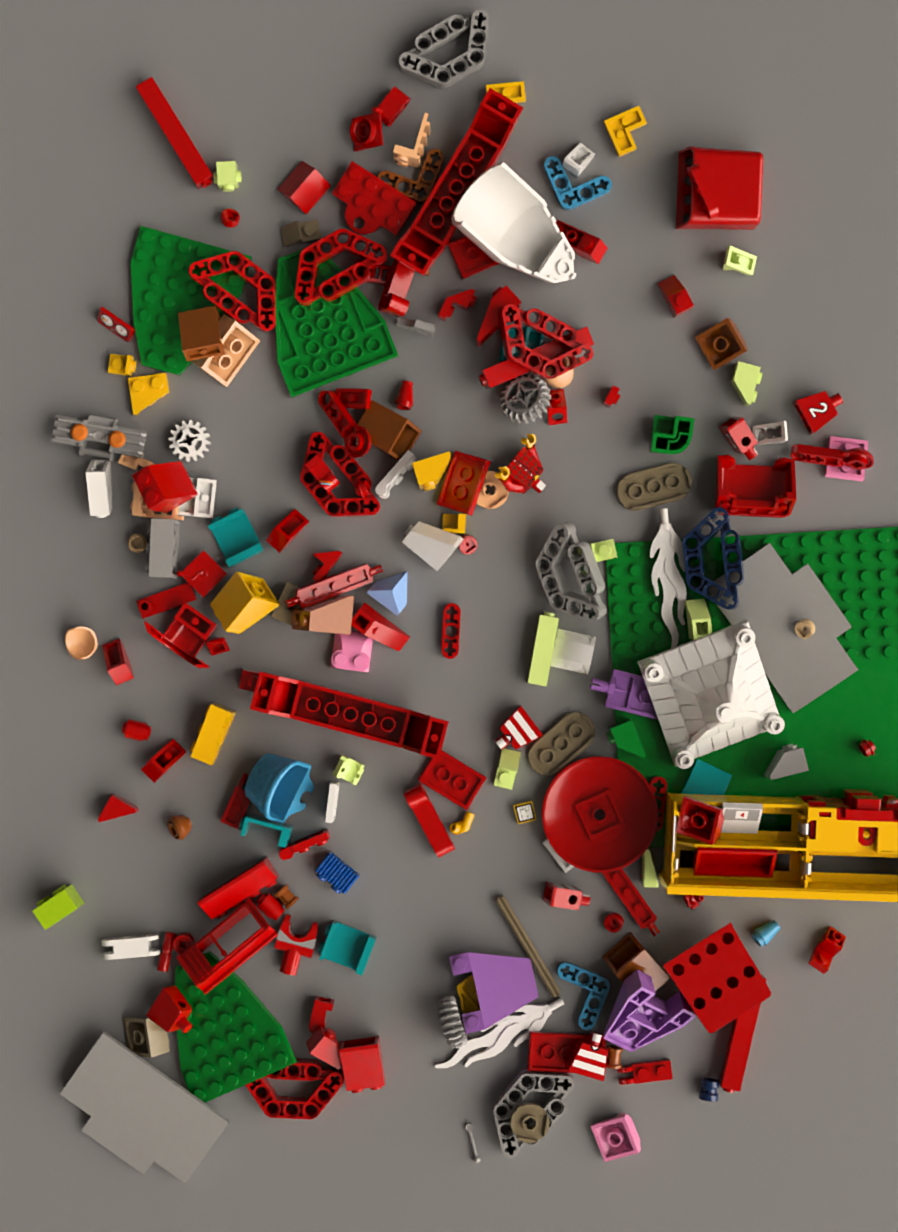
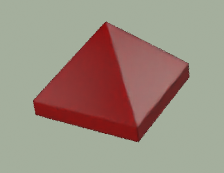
[206,637,230,656]

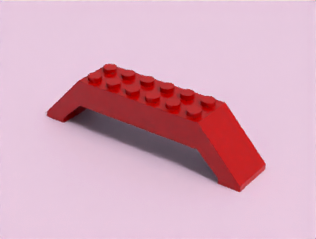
[390,88,523,276]
[250,671,449,759]

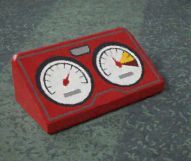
[97,307,135,342]

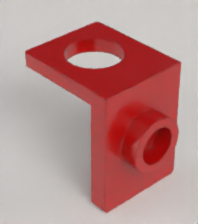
[547,389,567,425]

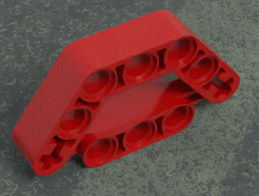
[295,228,387,306]
[188,251,276,332]
[498,304,594,379]
[300,432,381,517]
[245,1058,344,1119]

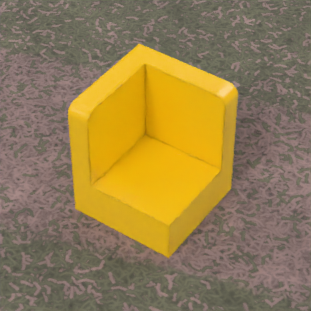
[442,514,466,534]

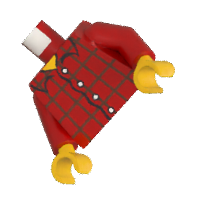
[495,433,546,494]

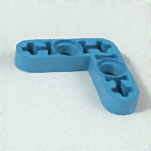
[544,156,612,210]
[557,961,610,1030]

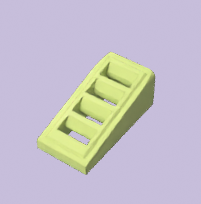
[641,848,659,888]

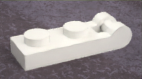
[375,450,417,499]

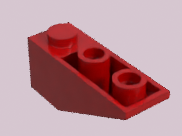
[555,219,608,264]
[351,602,410,651]

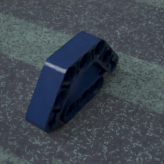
[682,507,744,610]

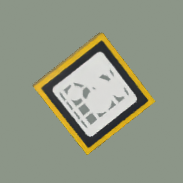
[513,801,537,824]

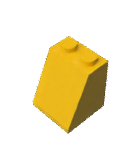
[210,571,280,634]

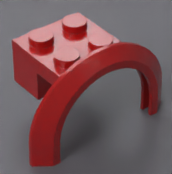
[144,602,217,669]

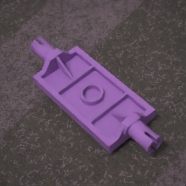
[590,669,658,720]

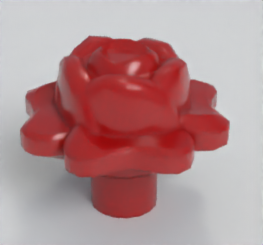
[683,895,704,910]

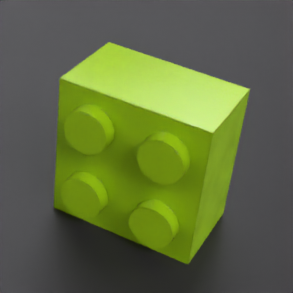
[32,884,84,930]

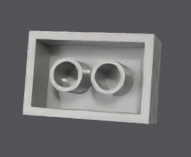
[146,518,180,579]

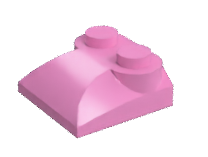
[331,631,373,672]
[590,1113,641,1162]

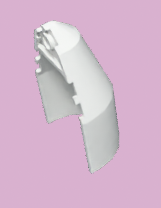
[451,162,576,283]

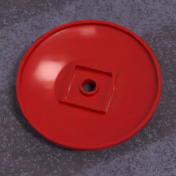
[542,756,658,873]

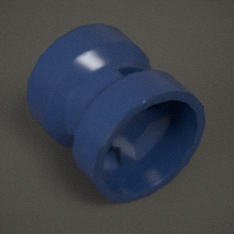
[699,1078,720,1102]

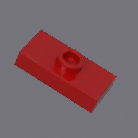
[335,388,372,409]

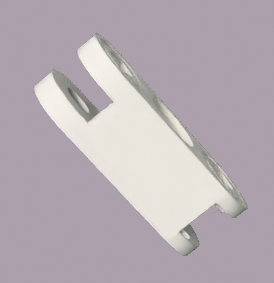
[101,934,160,960]

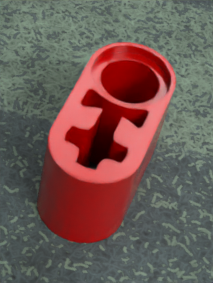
[377,86,411,127]

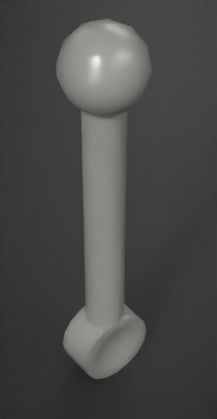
[465,1123,481,1163]

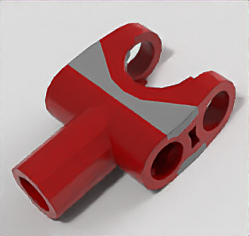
[274,914,318,976]

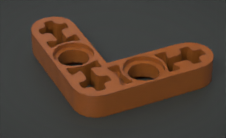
[378,149,444,204]

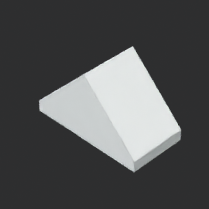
[563,143,595,178]
[753,421,788,445]

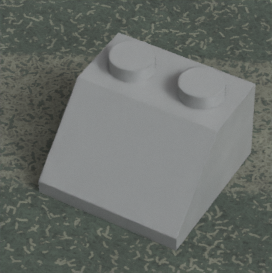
[764,744,809,780]

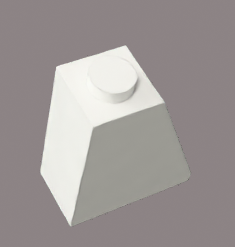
[85,459,112,518]
[402,521,463,571]

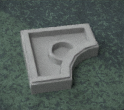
[396,317,435,338]

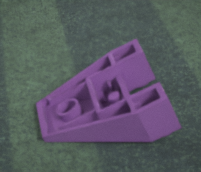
[449,952,539,1034]
[603,969,696,1052]

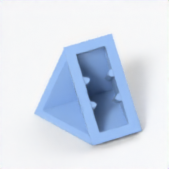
[367,571,408,616]

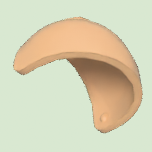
[542,357,574,389]
[65,626,98,660]

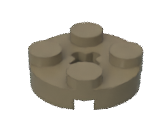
[510,1102,549,1143]

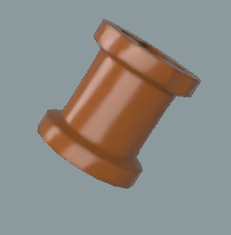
[274,884,299,910]
[606,1046,623,1069]

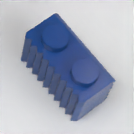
[315,851,360,894]

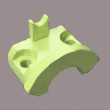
[332,754,365,785]

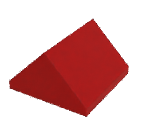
[277,161,331,215]

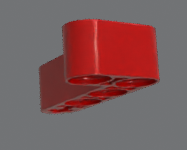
[378,259,415,317]
[403,783,455,858]

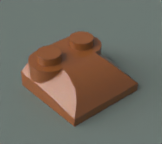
[695,317,748,370]

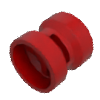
[173,932,195,954]

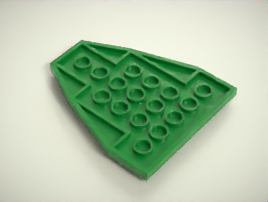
[131,226,252,376]
[275,249,399,398]
[175,951,297,1103]

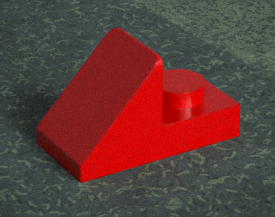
[313,551,343,581]

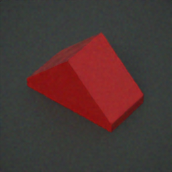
[98,794,139,822]

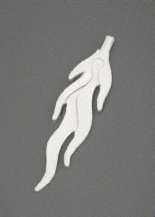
[649,509,687,648]
[435,998,564,1068]

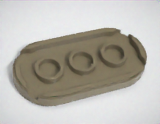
[616,463,692,511]
[528,712,595,775]

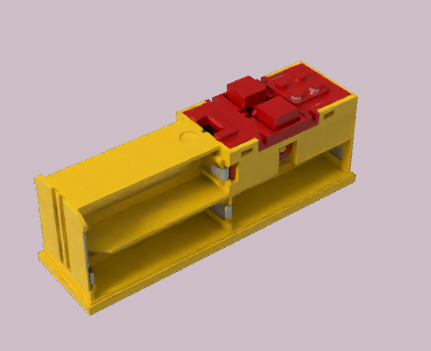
[658,789,898,902]

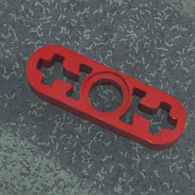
[687,163,719,219]
[441,603,461,659]
[649,776,667,832]

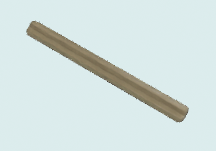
[495,895,561,997]

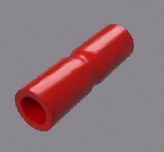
[157,931,176,972]

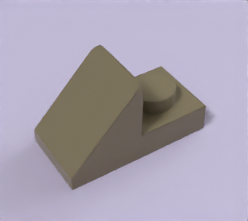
[281,220,322,247]

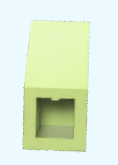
[731,361,762,406]
[685,598,712,639]

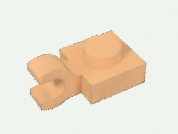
[118,453,155,471]

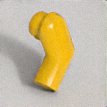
[449,811,475,835]

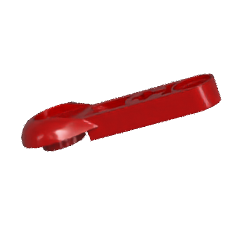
[318,390,371,458]
[790,444,874,470]

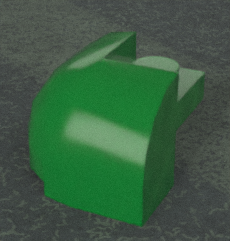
[649,415,695,455]

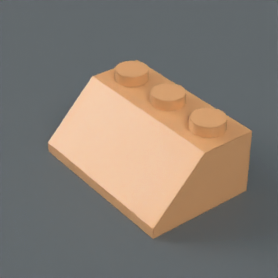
[192,314,260,387]

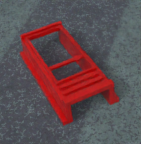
[176,898,278,995]

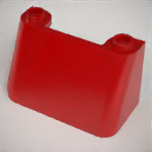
[714,455,797,518]

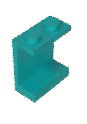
[208,507,265,568]
[238,813,293,848]
[317,921,376,976]

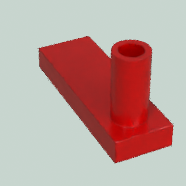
[136,583,197,619]

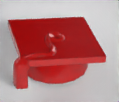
[349,107,383,152]
[176,550,227,598]

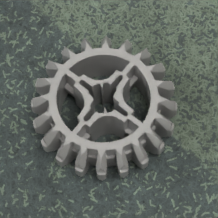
[500,373,552,425]
[437,995,467,1049]

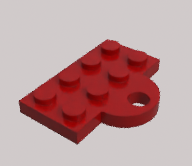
[332,161,417,236]

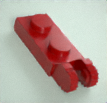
[220,773,251,829]
[279,828,330,861]
[617,1059,673,1085]

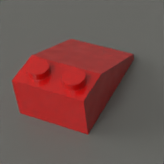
[476,285,522,347]

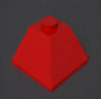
[676,796,724,845]

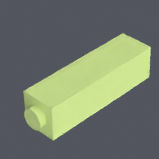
[527,612,559,686]

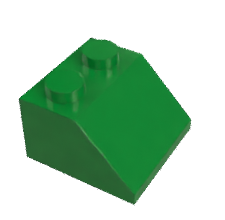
[606,719,646,758]

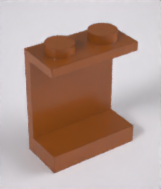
[178,306,225,362]

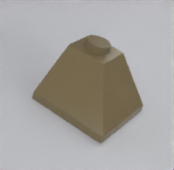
[123,1017,170,1058]

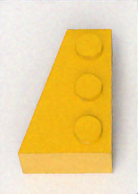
[190,703,236,766]

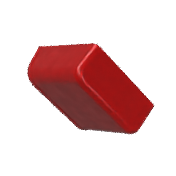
[676,146,763,230]
[663,922,771,1033]

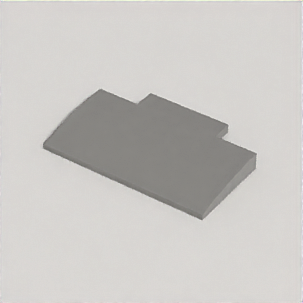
[708,543,858,713]
[60,1031,230,1183]

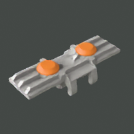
[51,414,147,462]

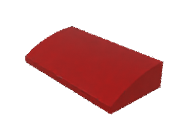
[693,847,778,878]

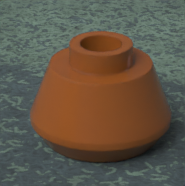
[167,815,192,840]

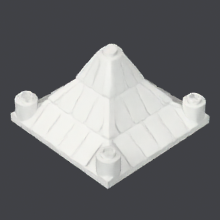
[637,620,785,769]

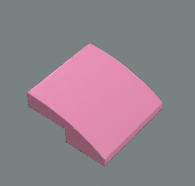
[825,436,868,482]

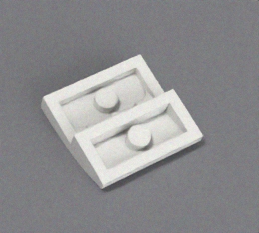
[178,478,217,518]

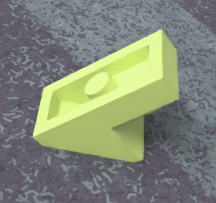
[723,246,757,275]
[577,539,618,562]
[493,748,521,790]

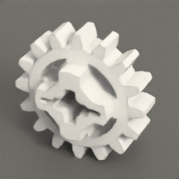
[168,420,211,462]

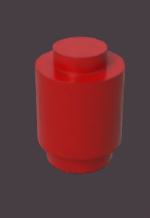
[122,719,152,742]
[256,893,285,921]

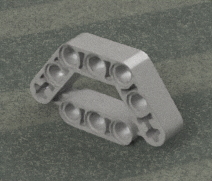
[399,9,489,89]
[535,522,607,622]
[493,1069,574,1158]

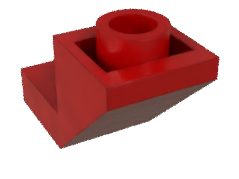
[438,289,477,321]
[808,926,846,974]

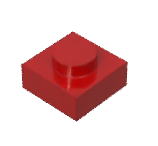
[603,385,621,408]

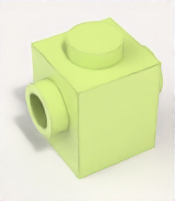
[214,161,242,192]

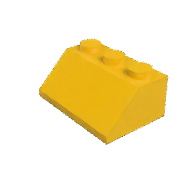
[412,451,451,491]

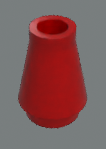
[395,381,414,410]

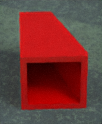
[132,461,198,513]
[339,1036,386,1093]

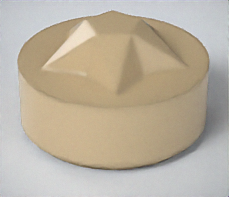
[794,619,815,639]

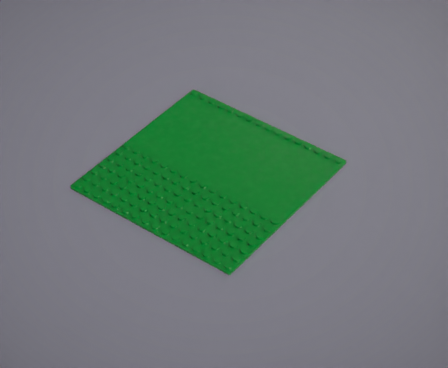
[606,527,898,848]

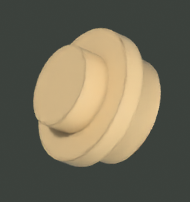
[128,534,147,553]

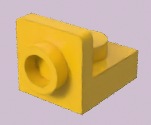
[108,353,136,377]

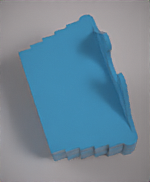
[245,753,315,824]

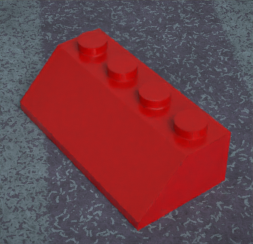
[197,857,279,919]

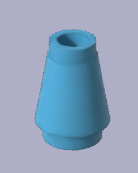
[751,920,781,947]

